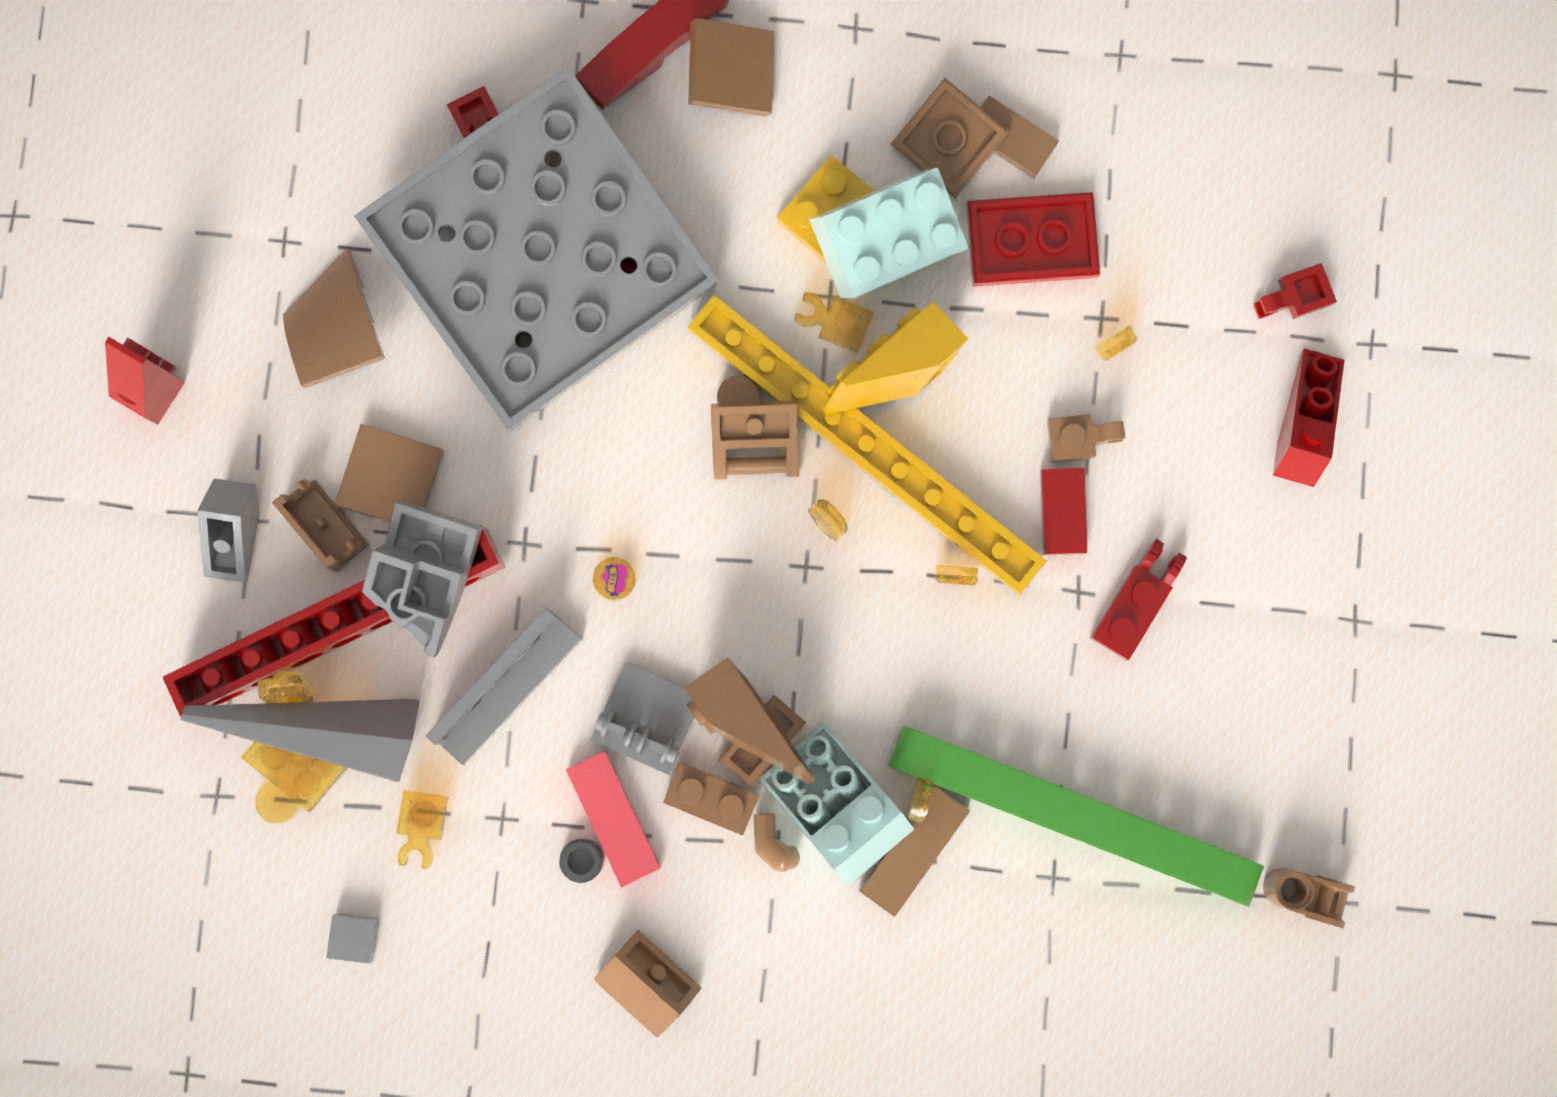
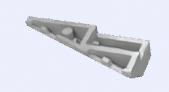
[180,699,420,782]

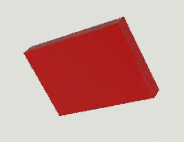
[966,192,1100,287]

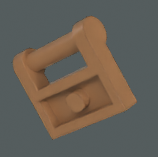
[711,401,799,480]

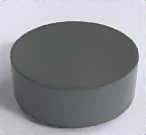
[559,839,604,883]

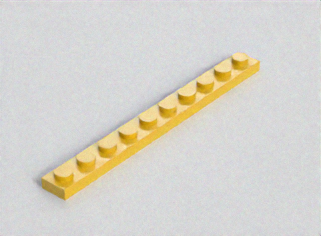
[687,295,1047,595]

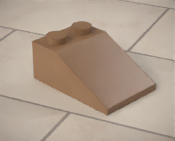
[685,657,816,785]

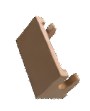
[272,479,369,572]

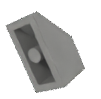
[197,478,259,582]

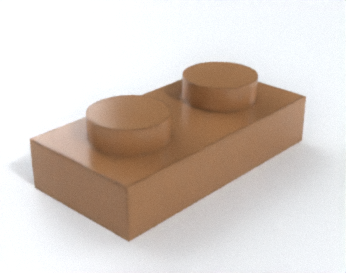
[663,762,759,836]

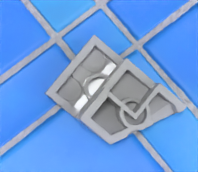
[362,500,483,657]

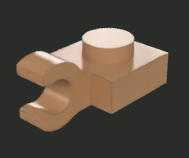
[1047,414,1126,463]

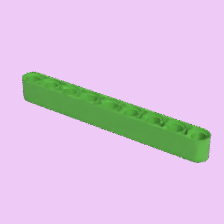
[888,726,1264,907]

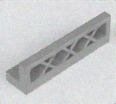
[426,608,582,765]

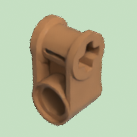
[1263,868,1355,929]

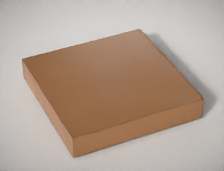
[688,18,774,116]
[891,78,1010,199]
[334,424,444,522]

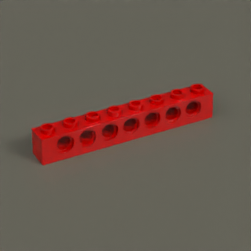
[162,524,506,716]

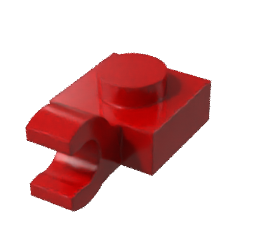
[1253,263,1337,319]

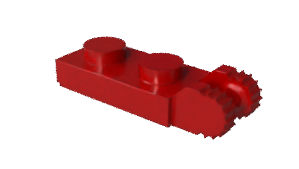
[1090,538,1188,661]

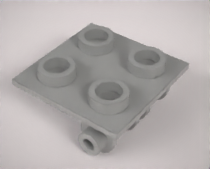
[591,662,694,775]

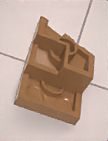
[283,249,385,388]

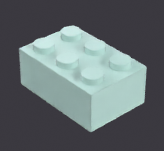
[809,167,969,298]

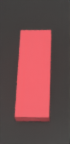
[566,751,661,887]

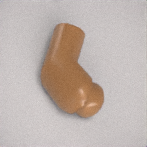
[754,813,800,872]

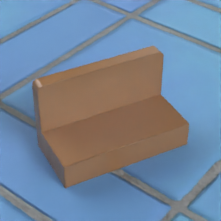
[594,930,702,1037]

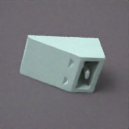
[759,723,914,886]

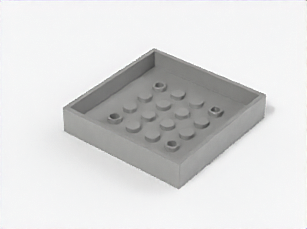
[354,66,719,431]

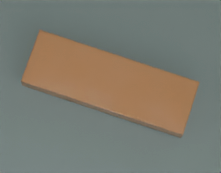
[859,785,970,917]

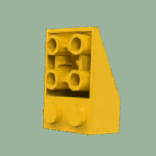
[823,301,969,415]

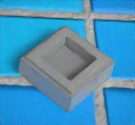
[326,913,378,964]

